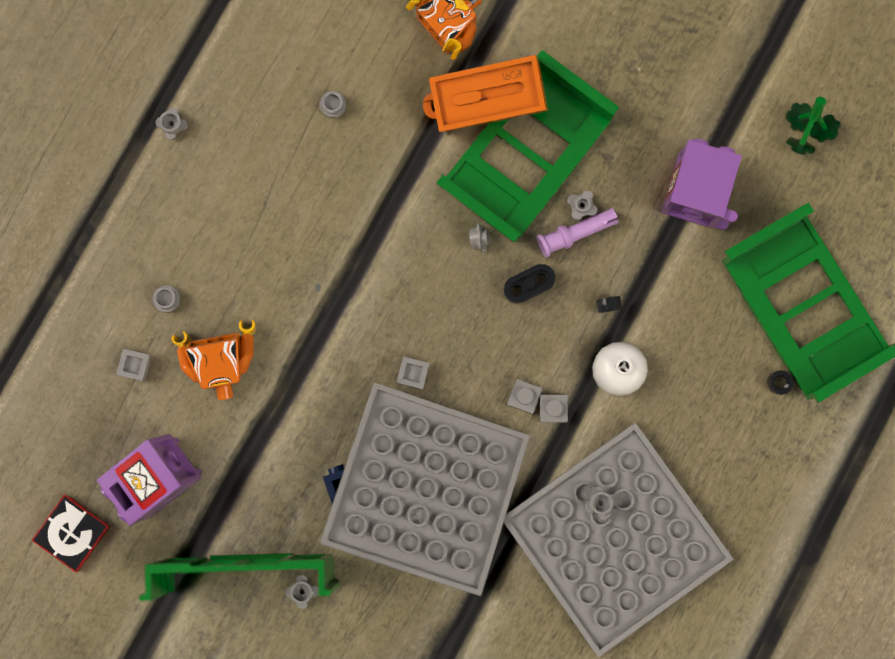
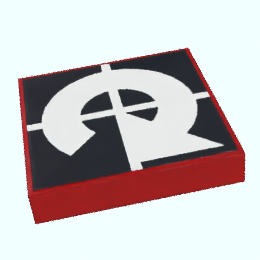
[31,495,111,572]

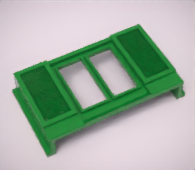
[436,50,619,243]
[722,202,895,403]
[139,553,340,601]

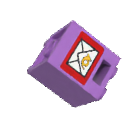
[661,139,742,230]
[97,434,202,526]

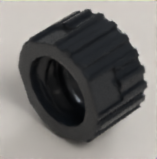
[596,296,622,313]
[767,370,794,395]

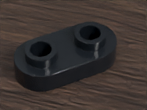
[503,264,555,304]

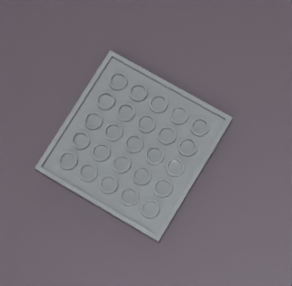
[319,382,529,596]
[504,423,734,658]

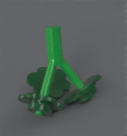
[786,97,841,155]

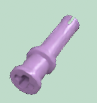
[536,208,618,258]

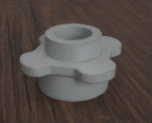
[156,108,188,140]
[567,190,597,220]
[470,223,490,252]
[584,487,617,520]
[285,575,318,609]

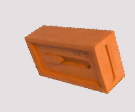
[423,55,548,132]

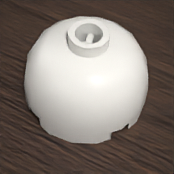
[592,342,648,396]

